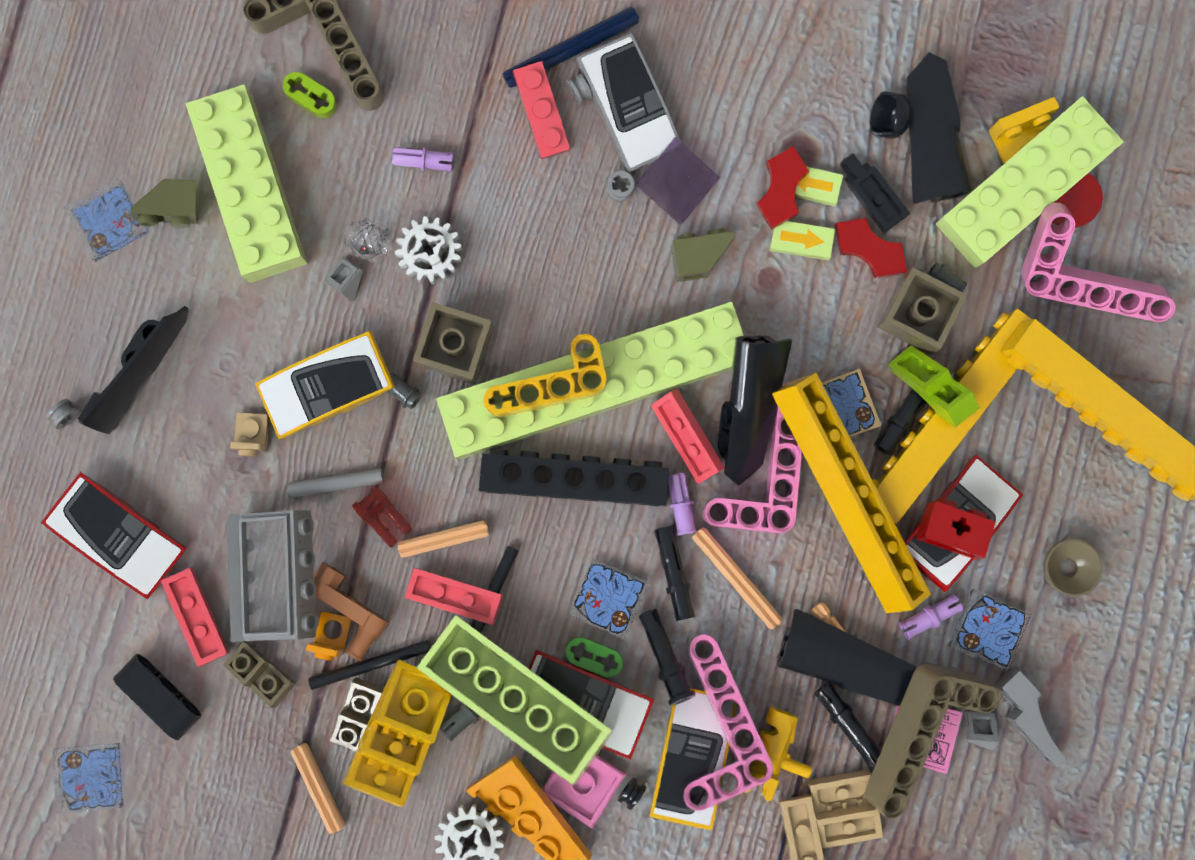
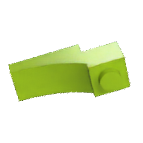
[888,345,979,428]

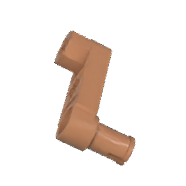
[314,562,389,661]

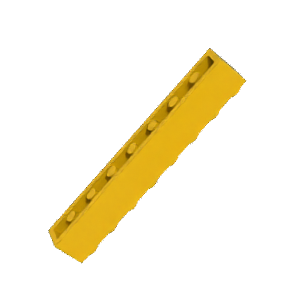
[872,308,1031,524]
[1001,319,1195,501]
[772,372,931,613]

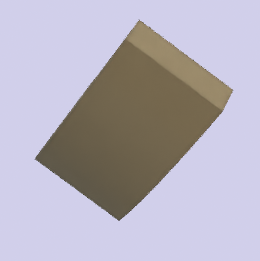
[223,641,296,708]
[330,677,384,751]

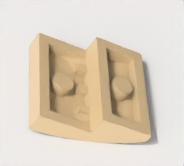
[808,769,883,849]

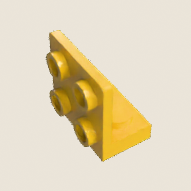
[989,97,1060,164]

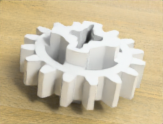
[395,216,463,285]
[435,804,504,860]

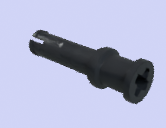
[639,609,696,706]

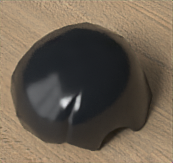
[869,91,912,139]

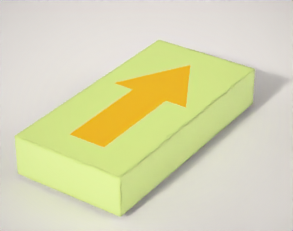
[795,166,843,206]
[769,221,835,261]

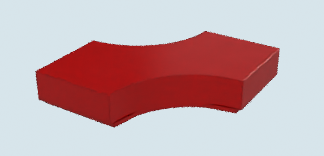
[756,146,809,230]
[835,218,907,279]

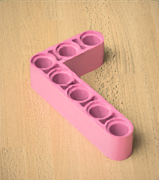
[1021,203,1176,322]
[702,382,802,534]
[683,634,773,811]

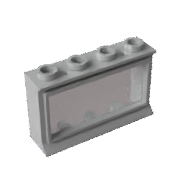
[227,510,317,642]

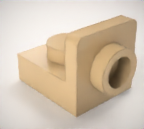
[230,413,270,457]

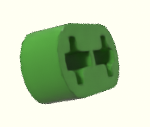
[566,637,623,678]

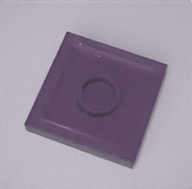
[635,137,720,224]

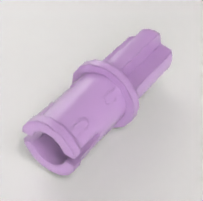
[392,147,454,172]
[668,473,697,535]

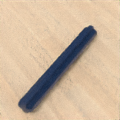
[503,7,639,88]

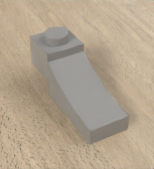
[993,668,1067,768]

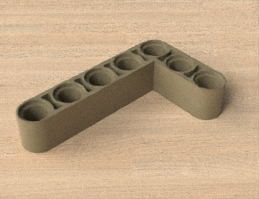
[243,0,383,111]
[864,663,1001,819]

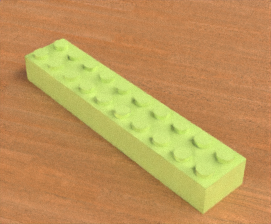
[436,302,744,460]

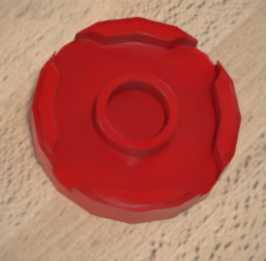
[1052,173,1103,228]

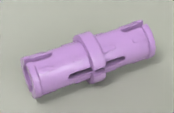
[898,593,963,640]

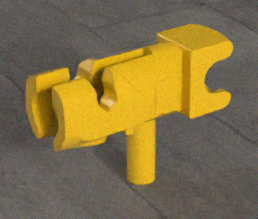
[745,706,812,801]

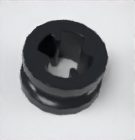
[617,777,647,810]

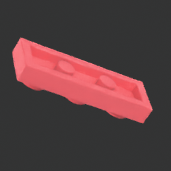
[513,61,570,160]
[651,389,725,484]
[161,568,230,667]
[404,568,504,625]

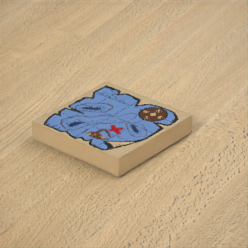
[822,368,882,437]

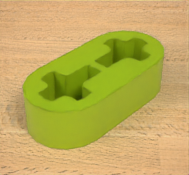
[282,72,337,119]

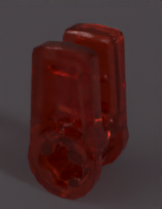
[352,485,413,548]

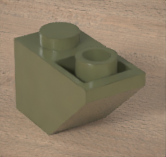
[131,179,197,228]
[671,228,735,282]

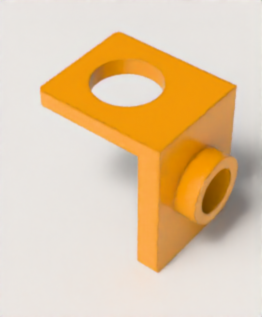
[306,611,352,661]

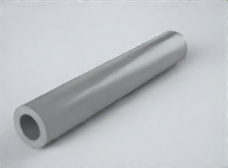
[289,468,384,498]

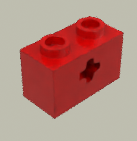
[916,498,996,560]

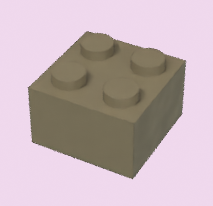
[877,267,968,355]
[413,302,494,384]

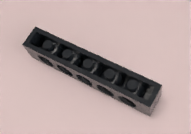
[479,449,669,507]

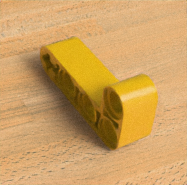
[483,334,606,417]

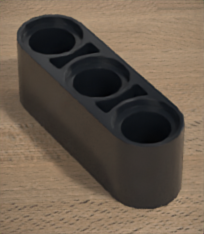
[113,654,202,740]

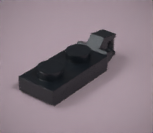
[840,153,910,234]

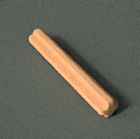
[692,527,782,629]

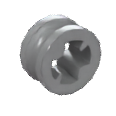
[566,74,593,105]
[607,171,635,201]
[46,399,79,429]

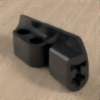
[906,52,972,204]
[77,306,189,434]
[718,335,792,486]
[777,609,916,706]

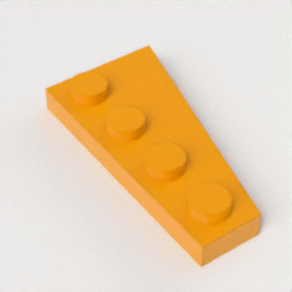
[466,755,592,860]

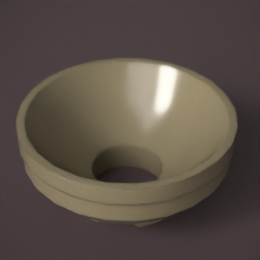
[1043,539,1102,596]

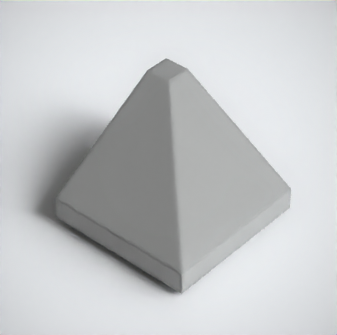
[324,257,363,302]
[964,711,1000,750]

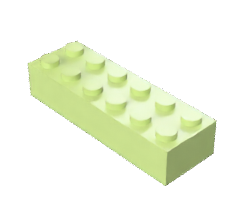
[186,84,308,283]
[935,96,1124,269]
[417,615,613,786]

